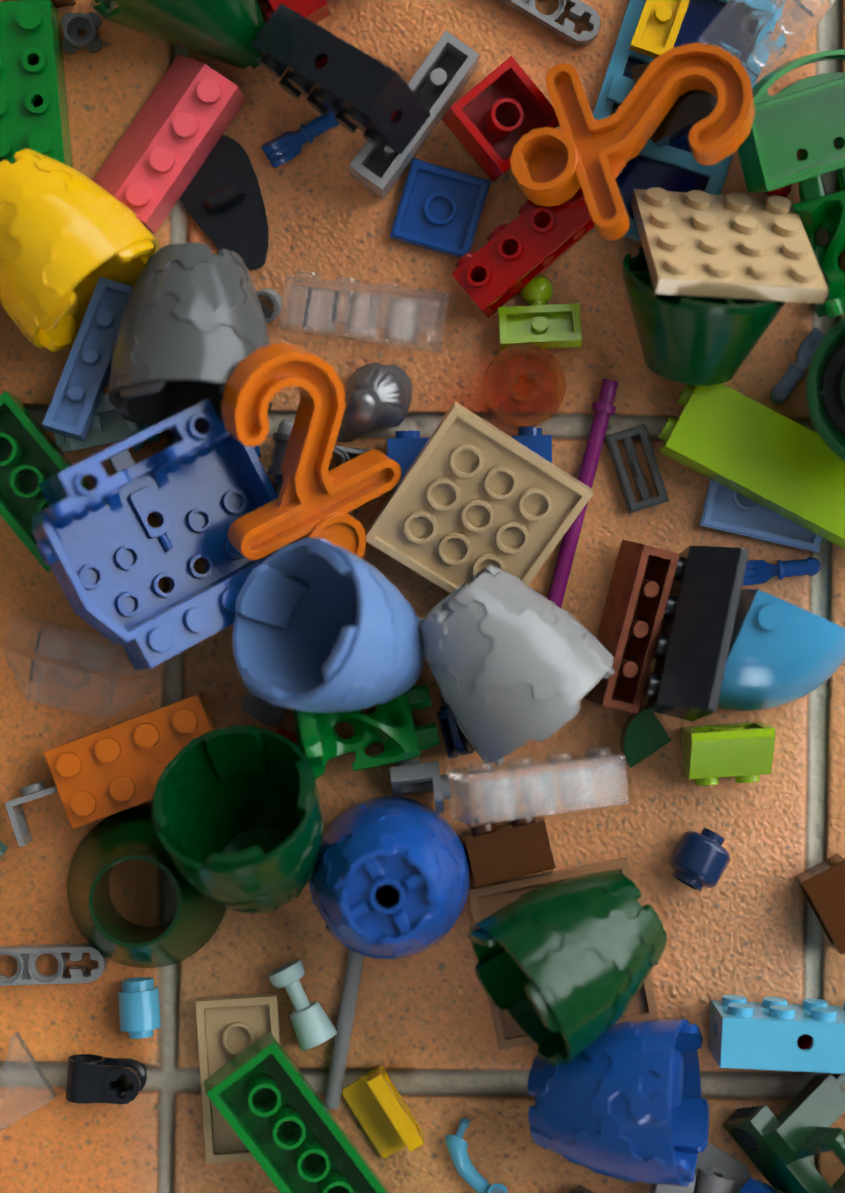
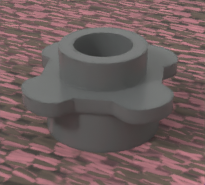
[61,12,102,54]

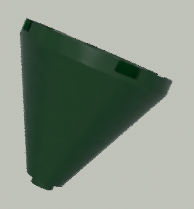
[91,0,265,69]

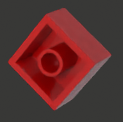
[441,56,560,182]

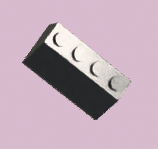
[643,546,749,722]

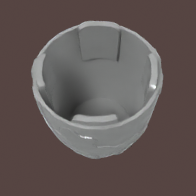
[419,564,615,767]

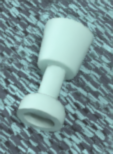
[268,959,337,1051]

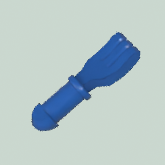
[261,111,339,168]
[742,557,822,586]

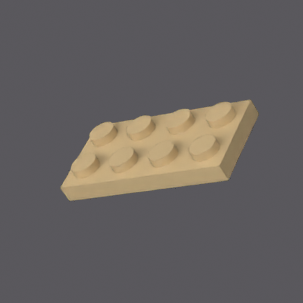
[195,993,281,1164]

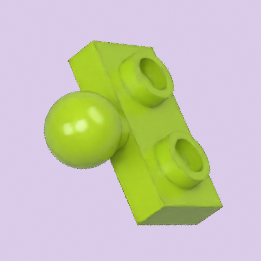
[498,275,582,351]

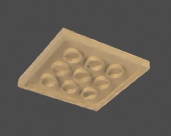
[631,187,828,304]
[365,401,593,593]

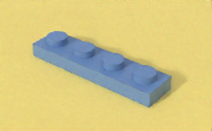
[42,277,134,441]

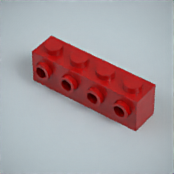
[451,186,595,318]

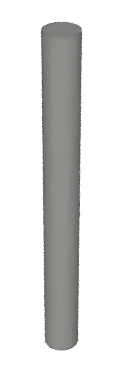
[324,948,364,1109]

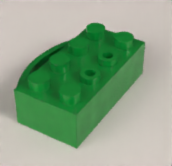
[0,0,73,168]
[737,49,845,193]

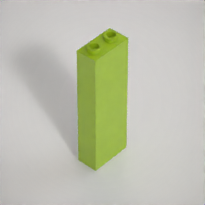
[658,384,845,549]

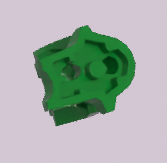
[793,167,845,319]
[292,685,440,780]

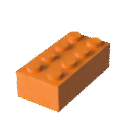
[43,692,217,830]

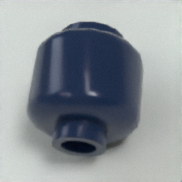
[669,828,730,892]

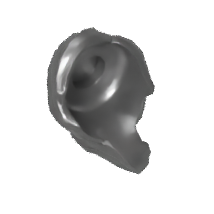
[337,363,413,442]

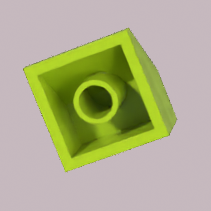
[680,722,776,786]

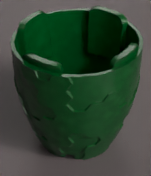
[152,725,323,914]
[467,870,668,1066]

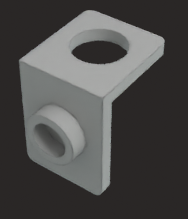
[5,781,58,847]

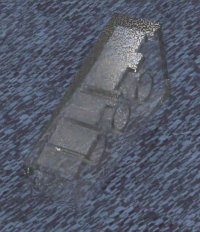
[279,271,449,353]
[446,746,630,825]

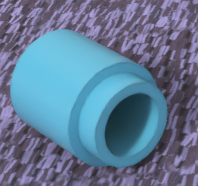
[118,977,161,1039]

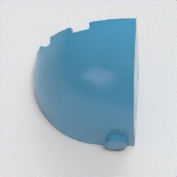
[717,589,845,711]

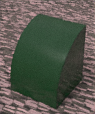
[620,704,672,768]

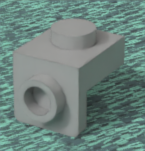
[390,760,451,813]

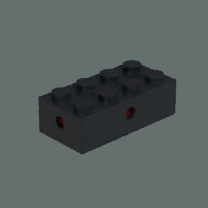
[251,4,431,155]

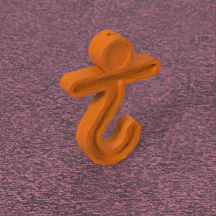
[510,43,756,240]
[221,342,401,560]

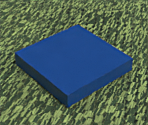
[390,158,491,259]

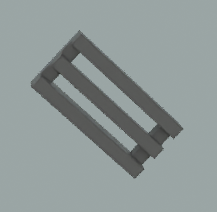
[605,424,669,514]

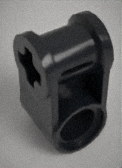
[66,1054,147,1105]

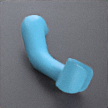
[445,1118,508,1193]

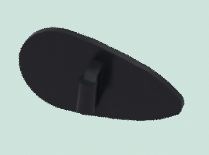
[180,135,269,270]

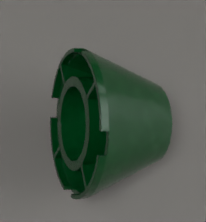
[622,246,786,385]
[67,806,227,968]

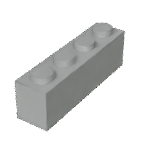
[349,31,480,199]

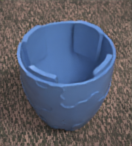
[233,538,425,712]

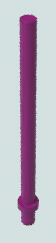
[547,379,618,608]

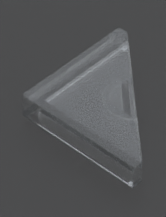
[0,1032,57,1131]

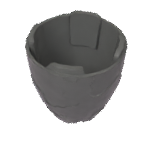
[109,242,272,427]

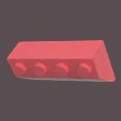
[92,54,246,234]

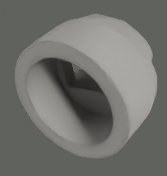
[257,288,283,323]

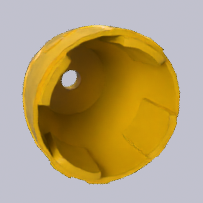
[0,149,159,352]

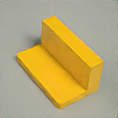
[342,1064,424,1159]

